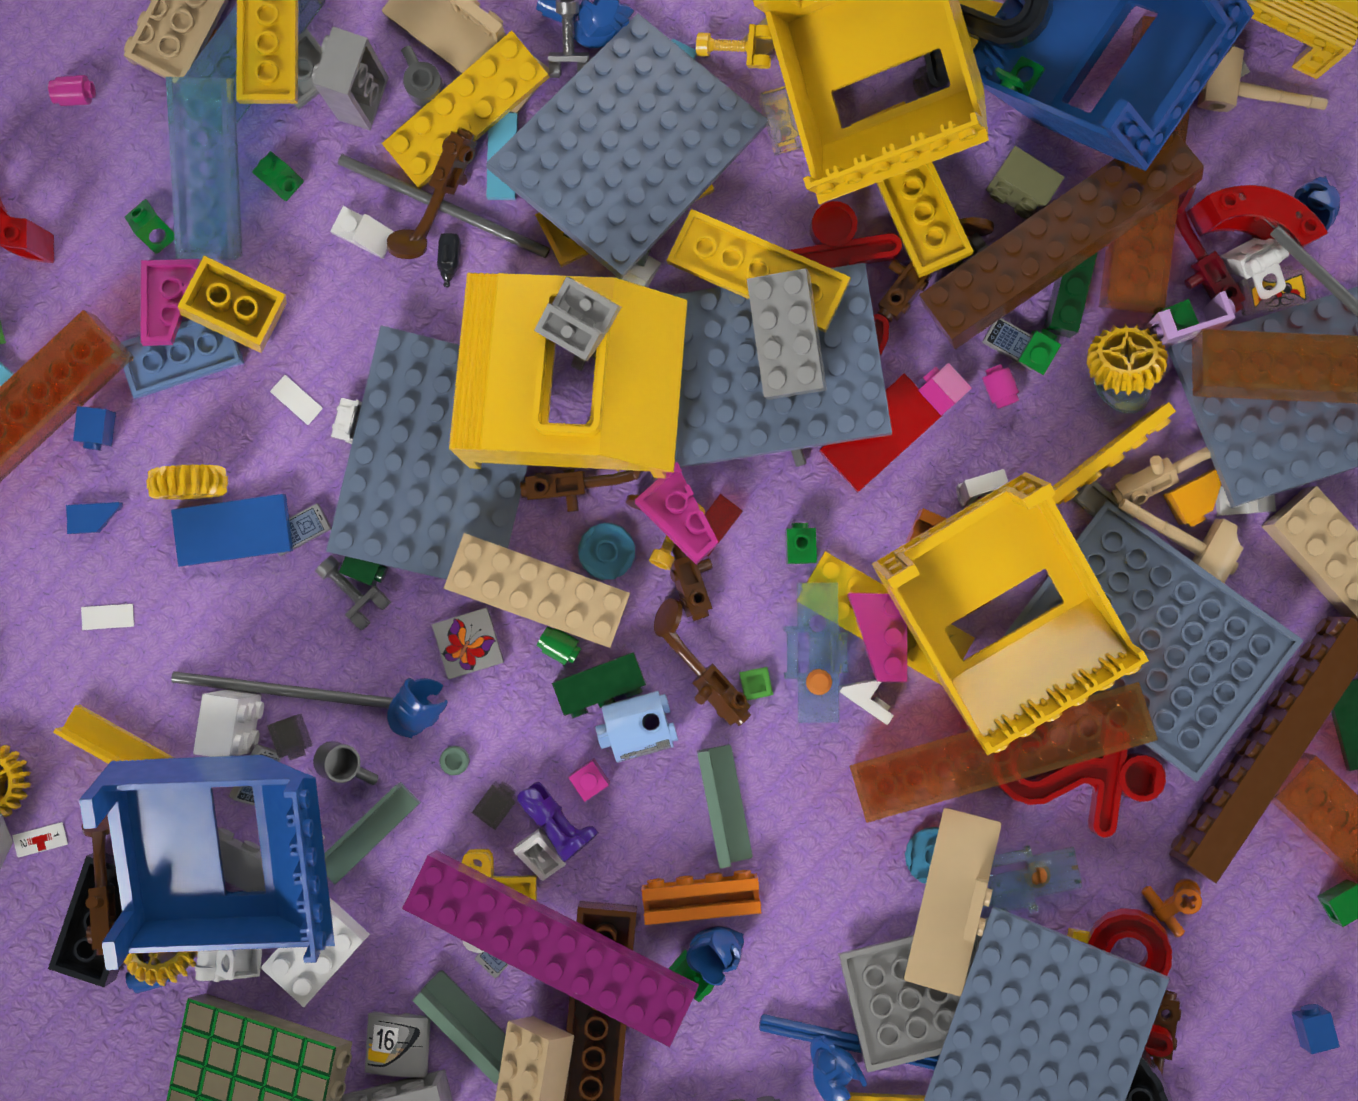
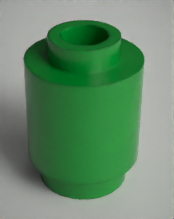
[536,626,581,666]

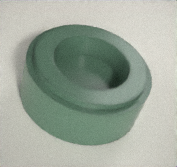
[439,746,470,775]

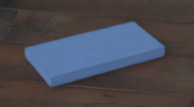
[116,320,244,399]

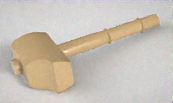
[1197,46,1328,112]
[1119,498,1244,583]

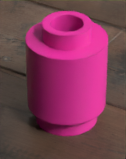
[48,75,96,106]
[982,364,1019,409]

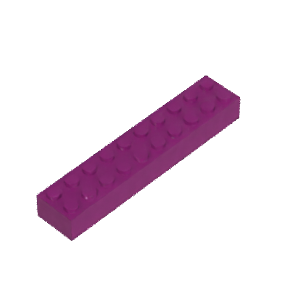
[402,850,699,1047]

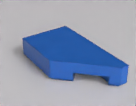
[66,502,123,534]

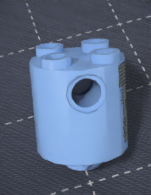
[595,691,678,763]

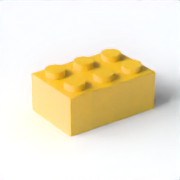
[177,256,287,353]

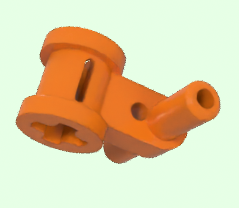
[1141,879,1202,938]

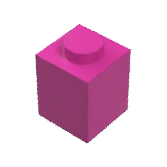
[918,363,972,416]
[568,758,610,802]

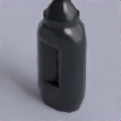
[437,233,460,288]

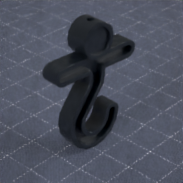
[907,0,1053,90]

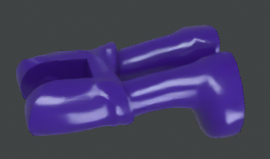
[517,782,599,863]

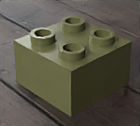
[986,146,1065,219]

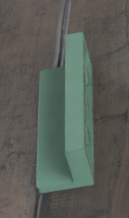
[697,744,753,869]
[325,782,421,885]
[412,970,506,1084]

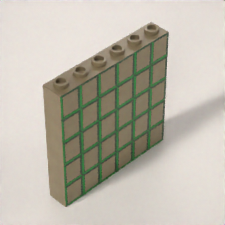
[166,993,352,1101]

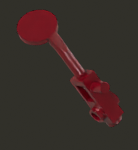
[1170,184,1246,313]

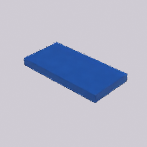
[171,494,293,567]

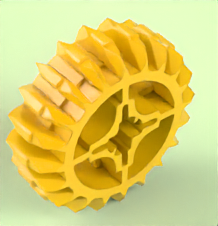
[1086,323,1168,397]
[146,464,228,500]
[0,745,32,817]
[124,951,198,986]

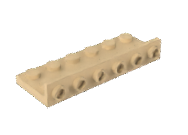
[124,0,229,88]

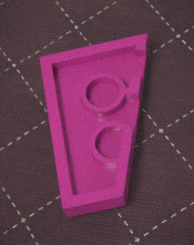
[141,259,201,346]
[635,462,718,565]
[847,593,907,682]

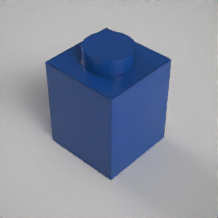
[73,406,116,451]
[1292,1004,1340,1054]

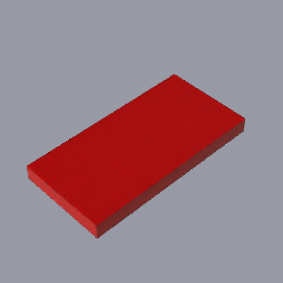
[819,373,943,493]

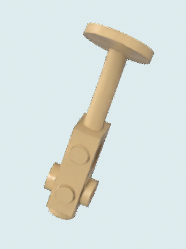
[1111,446,1211,506]

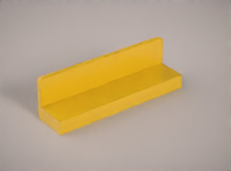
[53,704,174,764]

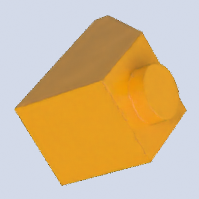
[1163,468,1221,527]

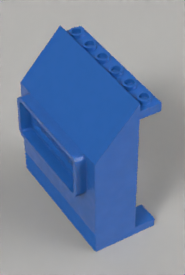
[973,0,1254,171]
[79,755,335,970]

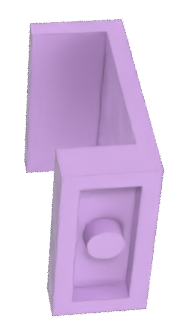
[1143,291,1236,350]

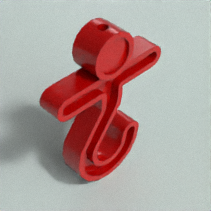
[789,201,902,355]
[990,715,1166,838]
[1087,908,1173,1057]

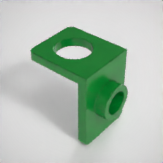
[995,56,1045,96]
[125,199,177,254]

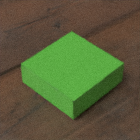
[739,666,773,700]

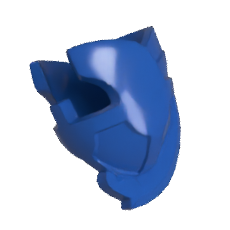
[573,0,634,48]
[1294,176,1340,230]
[387,678,448,739]
[686,926,744,986]
[810,1035,867,1101]

